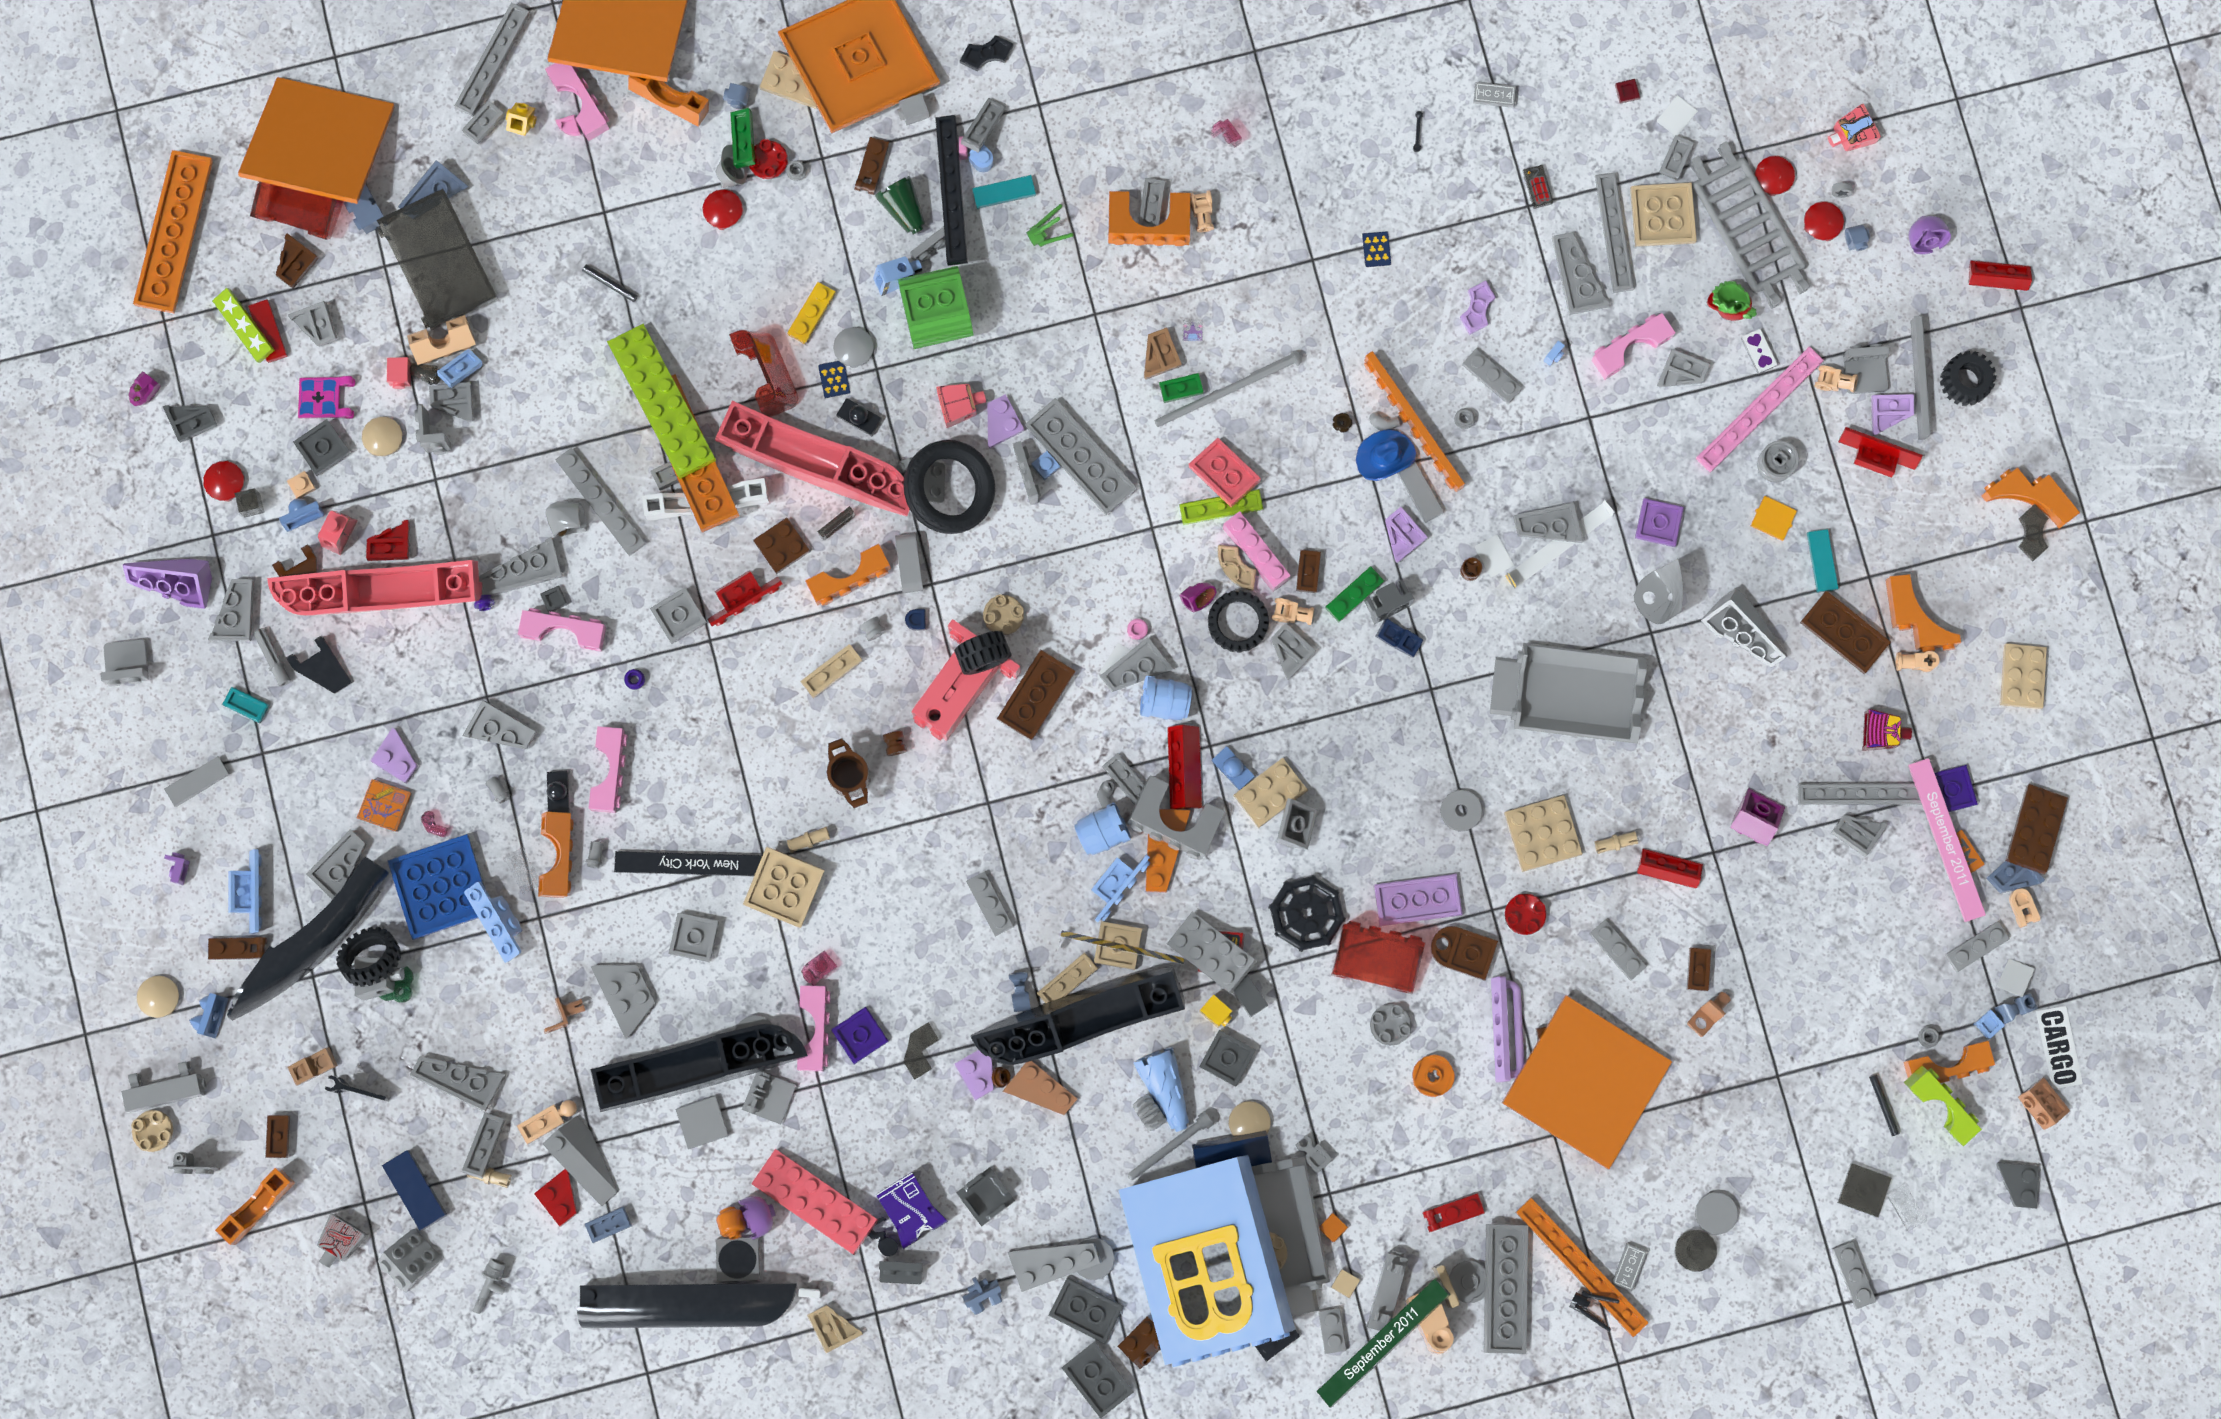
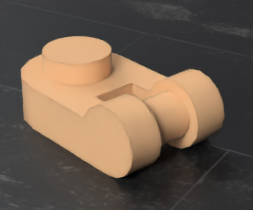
[2009,888,2040,928]

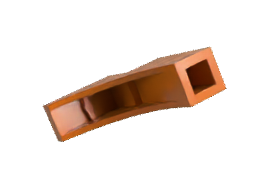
[1981,467,2080,529]
[1885,574,1961,653]

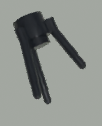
[1569,1290,1620,1332]

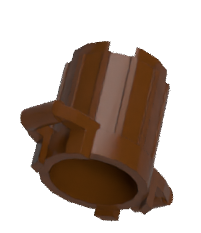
[826,738,871,809]

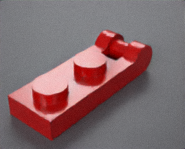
[1422,1193,1485,1233]

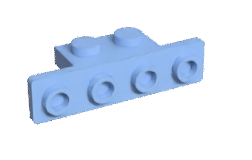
[228,849,262,934]
[1091,854,1150,922]
[464,882,523,963]

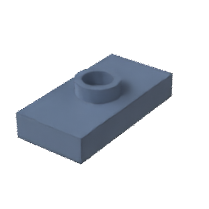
[585,1207,632,1243]

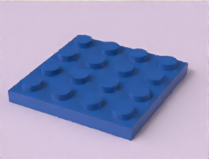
[387,834,485,940]

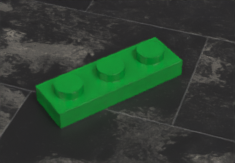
[730,108,755,169]
[1325,566,1384,623]

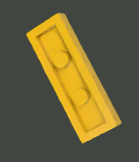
[787,282,836,344]

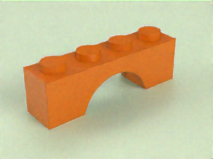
[628,76,709,127]
[805,544,891,606]
[538,812,574,898]
[1903,1041,1995,1083]
[215,1168,295,1245]

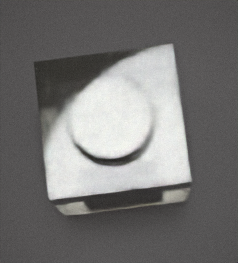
[235,488,265,518]

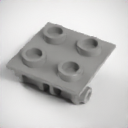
[742,1072,796,1125]
[168,1152,220,1174]

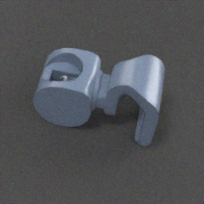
[1009,972,1031,1012]
[1994,993,2038,1024]

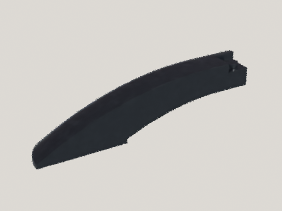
[227,856,389,1021]
[971,966,1185,1065]
[591,1024,808,1112]
[577,1283,797,1328]

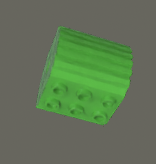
[898,266,974,349]

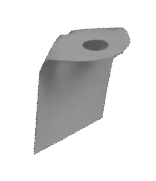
[1633,558,1683,624]

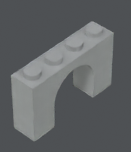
[1127,775,1225,859]

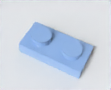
[437,349,482,388]

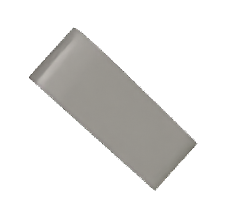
[895,533,923,593]

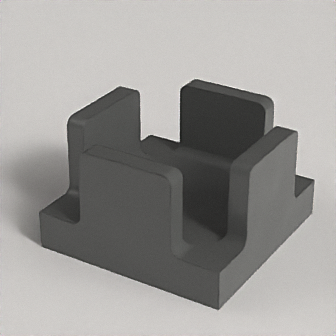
[1364,579,1414,625]
[956,1167,1015,1227]

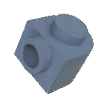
[723,83,750,109]
[1845,224,1870,251]

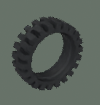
[1208,590,1269,653]
[336,927,401,987]

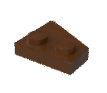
[276,233,319,289]

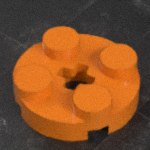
[1412,1055,1455,1097]

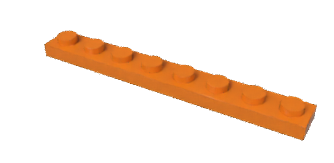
[1364,351,1465,492]
[1515,1198,1648,1337]

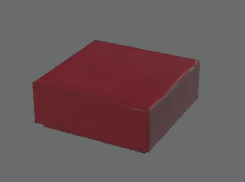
[1615,79,1640,104]

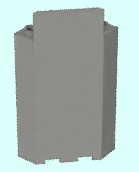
[1490,643,1647,744]
[1252,1157,1330,1316]

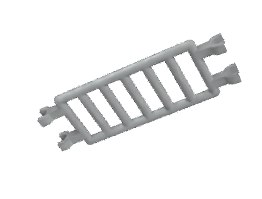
[1689,141,1810,309]

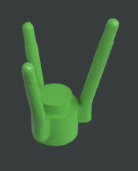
[1026,204,1074,247]

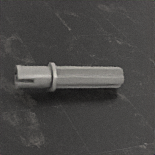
[254,628,291,687]

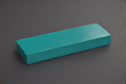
[972,175,1036,209]
[1806,529,1838,593]

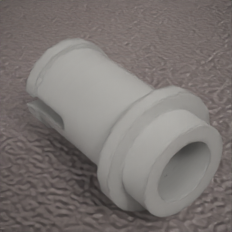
[485,776,510,804]
[585,841,604,868]

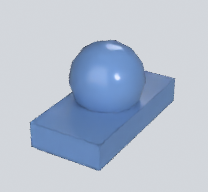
[279,498,325,532]
[1211,746,1255,790]

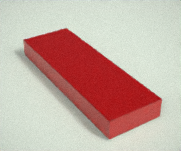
[248,299,288,363]

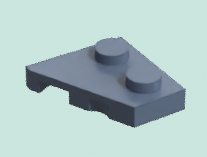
[1986,861,2045,894]

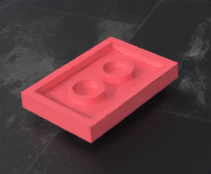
[1189,438,1261,508]

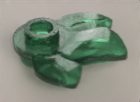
[379,966,414,1003]

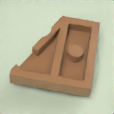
[1144,327,1182,380]

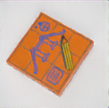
[357,779,412,832]

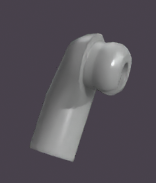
[1369,412,1400,430]

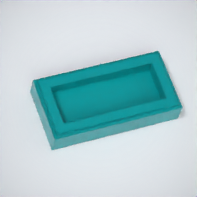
[222,686,270,723]

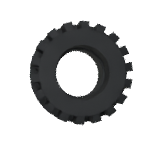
[1940,351,1997,406]
[954,631,1012,675]

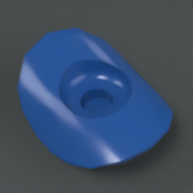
[1356,429,1416,481]

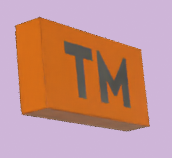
[1956,830,1985,873]

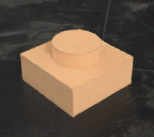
[287,471,316,499]

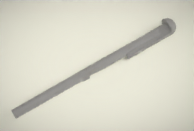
[1154,351,1302,427]

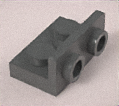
[879,1261,923,1285]

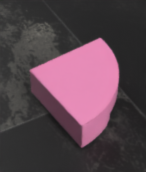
[555,114,581,136]

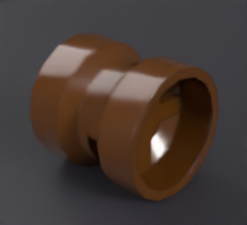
[1460,557,1482,581]
[883,731,907,756]

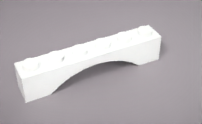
[642,478,769,521]

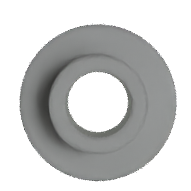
[786,161,806,181]
[1454,409,1475,429]
[1918,1027,1940,1048]

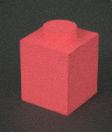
[387,357,411,389]

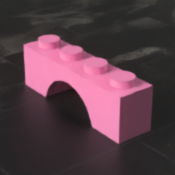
[545,63,609,141]
[1592,313,1675,380]
[1223,511,1290,592]
[518,608,606,652]
[589,726,628,813]
[797,986,831,1072]

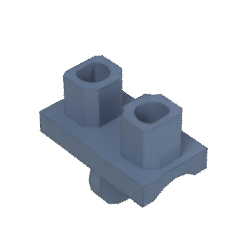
[962,1277,1002,1315]

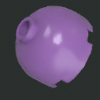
[1908,216,1951,255]
[738,1196,776,1240]

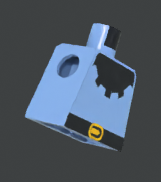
[873,256,922,296]

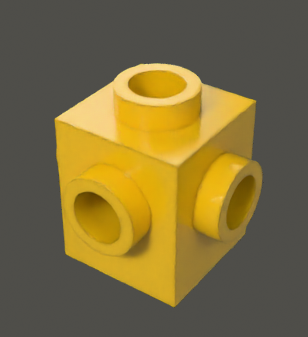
[506,102,537,136]

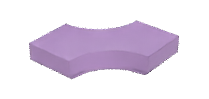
[1460,281,1496,335]

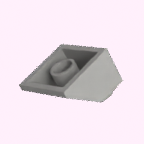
[1276,798,1318,850]

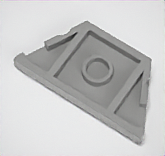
[591,965,655,1039]

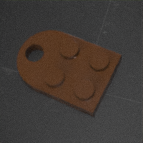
[1431,926,1498,981]

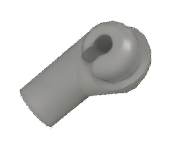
[1097,780,1115,809]

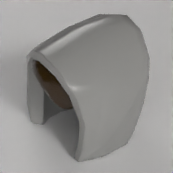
[545,501,587,537]

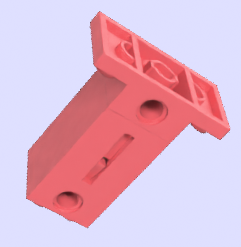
[911,619,1021,741]

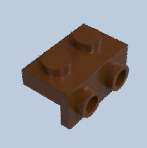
[1117,1316,1161,1369]

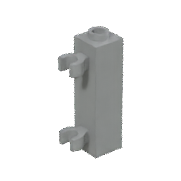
[121,1062,207,1113]
[1366,1250,1408,1331]

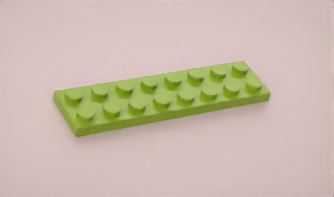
[607,324,716,479]

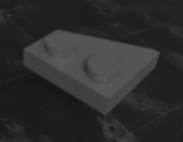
[163,405,218,443]
[1996,1163,2039,1209]

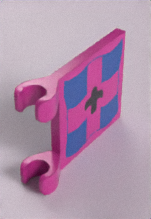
[298,376,355,419]

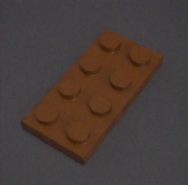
[1800,590,1891,674]
[997,649,1076,741]
[2005,784,2068,875]

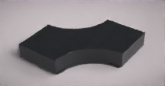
[960,35,1014,72]

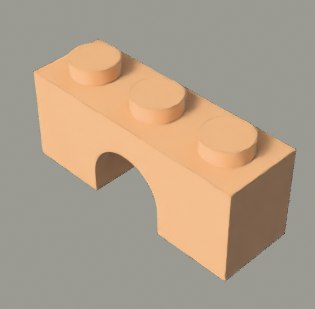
[407,315,476,365]

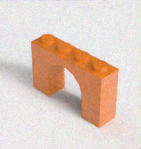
[1108,191,1190,246]

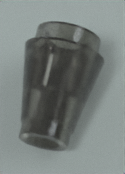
[410,363,441,385]

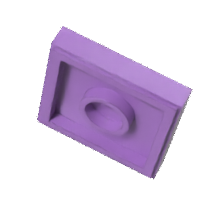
[1635,498,1684,547]

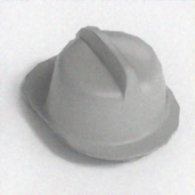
[715,144,748,188]

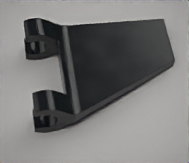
[286,636,352,694]
[325,1075,390,1102]

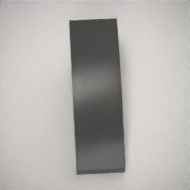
[1233,975,1268,1018]

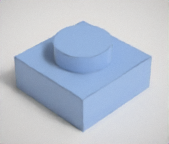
[1544,341,1565,366]
[1031,451,1060,480]
[1974,1010,2005,1039]

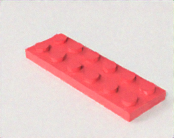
[751,1149,878,1255]

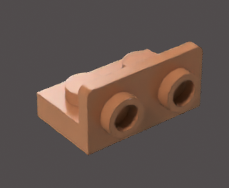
[2018,1078,2070,1130]

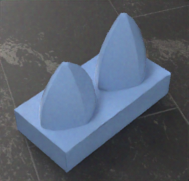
[189,993,229,1039]

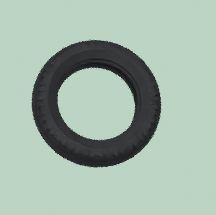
[904,440,995,534]

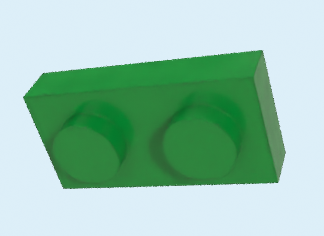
[1159,373,1204,403]

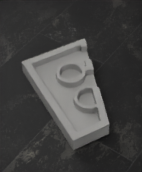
[1513,502,1583,543]
[208,579,254,641]
[1100,637,1173,692]

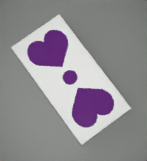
[1741,329,1777,374]

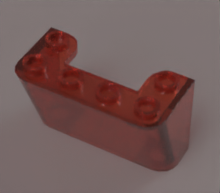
[250,181,344,240]
[1331,921,1426,994]

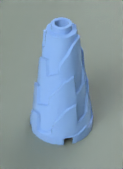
[1133,1047,1189,1132]

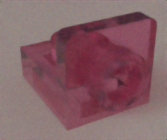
[1211,119,1242,148]
[801,950,838,986]

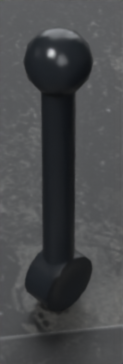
[1413,111,1423,152]

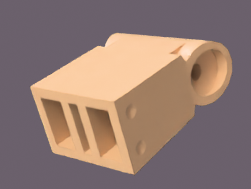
[1406,1294,1454,1355]

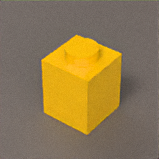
[1199,994,1232,1028]

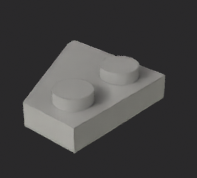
[429,382,474,422]
[1271,623,1316,680]

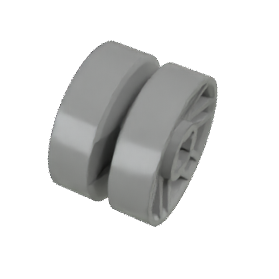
[1757,441,1799,483]

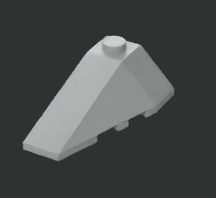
[1701,587,1787,668]
[543,1116,618,1206]

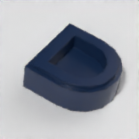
[905,609,926,631]

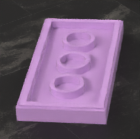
[1374,874,1462,926]

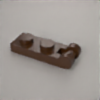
[854,137,889,195]
[208,937,267,960]

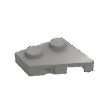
[288,301,338,347]
[1657,349,1710,387]
[1831,815,1888,857]

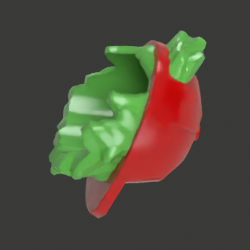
[1707,281,1757,321]

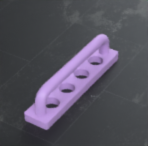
[1491,976,1524,1082]

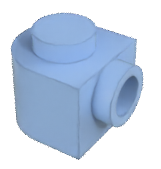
[969,145,993,172]

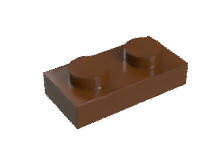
[1296,550,1321,593]
[1686,947,1711,991]
[265,1115,290,1158]

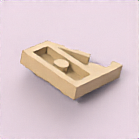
[807,1305,863,1353]

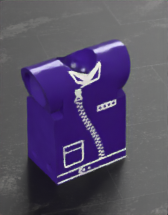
[876,1172,948,1250]

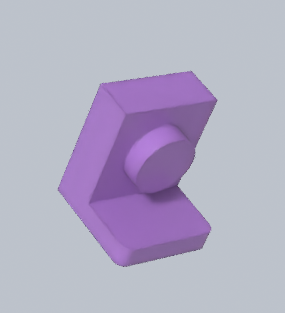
[164,852,190,885]

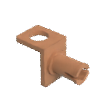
[1687,992,1731,1037]
[544,997,585,1034]

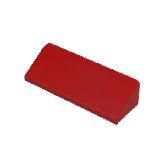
[1968,260,2032,291]
[1637,849,1703,889]

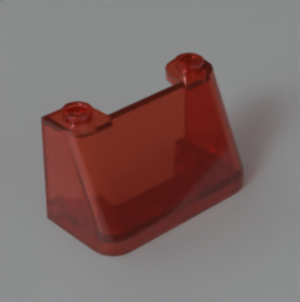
[729,330,799,417]

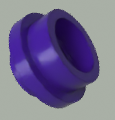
[474,595,495,611]
[624,669,645,690]

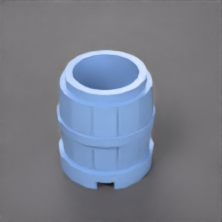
[1140,676,1192,720]
[1074,802,1131,855]

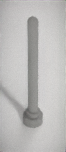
[1128,1111,1214,1180]

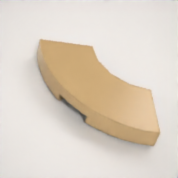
[1217,545,1256,591]

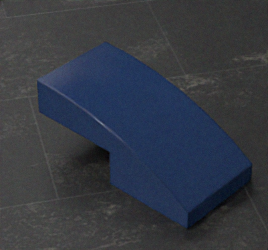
[1375,619,1423,658]

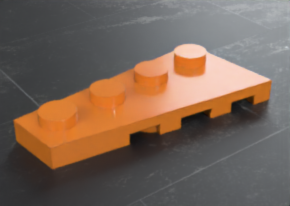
[1146,809,1190,893]

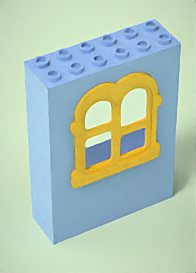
[1119,1155,1296,1367]

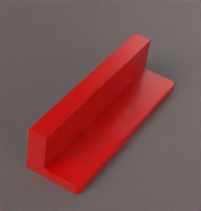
[1167,725,1202,810]

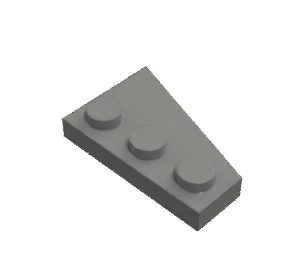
[1013,441,1041,505]
[462,700,537,749]
[306,829,367,899]

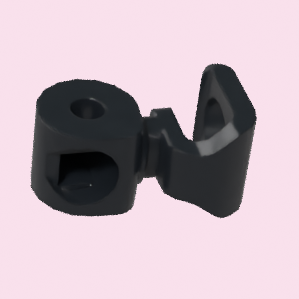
[868,1217,898,1257]

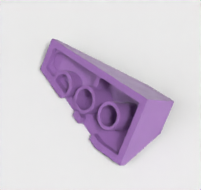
[123,559,212,609]

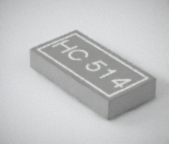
[1473,82,1516,108]
[1612,1244,1647,1291]

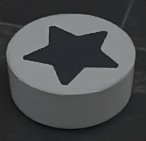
[1832,182,1852,198]

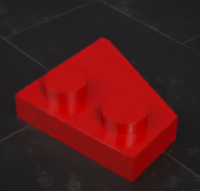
[366,520,410,561]
[534,1169,577,1227]

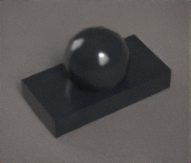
[836,398,882,437]
[546,771,570,813]

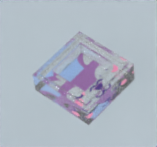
[1183,319,1203,341]

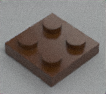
[753,517,810,575]

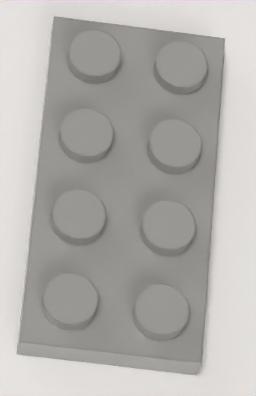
[1167,911,1257,994]

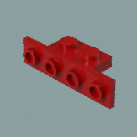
[1838,427,1923,478]
[707,570,782,627]

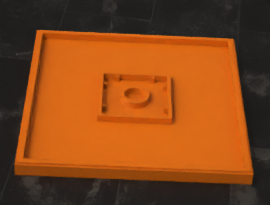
[547,0,688,82]
[778,0,940,134]
[238,77,395,204]
[1502,995,1672,1169]

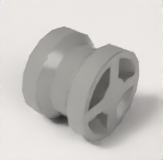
[860,617,886,641]

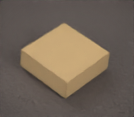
[1331,1269,1360,1298]

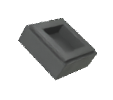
[540,585,568,613]

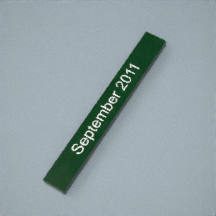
[1316,1278,1451,1408]

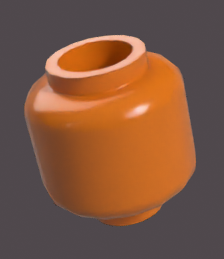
[716,1207,746,1240]

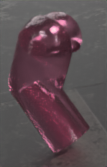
[421,811,448,837]

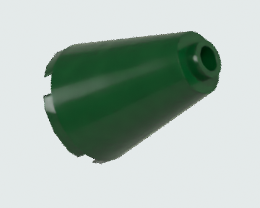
[875,176,925,235]

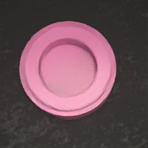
[1127,619,1148,640]

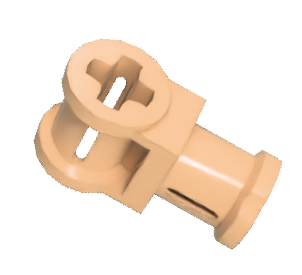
[1190,190,1214,232]
[1814,365,1858,392]
[1271,598,1314,625]
[1895,651,1939,672]

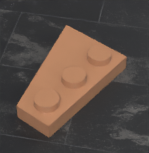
[1002,1061,1077,1115]

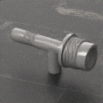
[473,1258,506,1314]

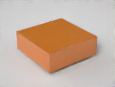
[1319,1213,1348,1243]

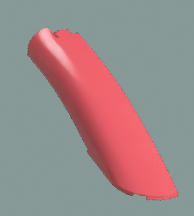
[715,401,910,516]
[267,560,482,616]

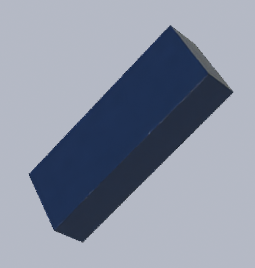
[1192,1130,1272,1168]
[382,1150,447,1231]

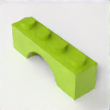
[1903,1066,1982,1147]

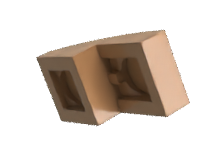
[288,1047,338,1086]

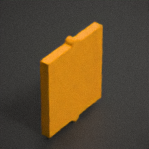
[1750,496,1797,541]

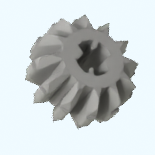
[1133,1094,1165,1131]

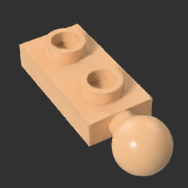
[517,1100,577,1144]

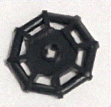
[1268,875,1346,952]

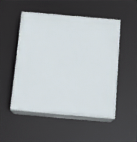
[798,1288,822,1298]

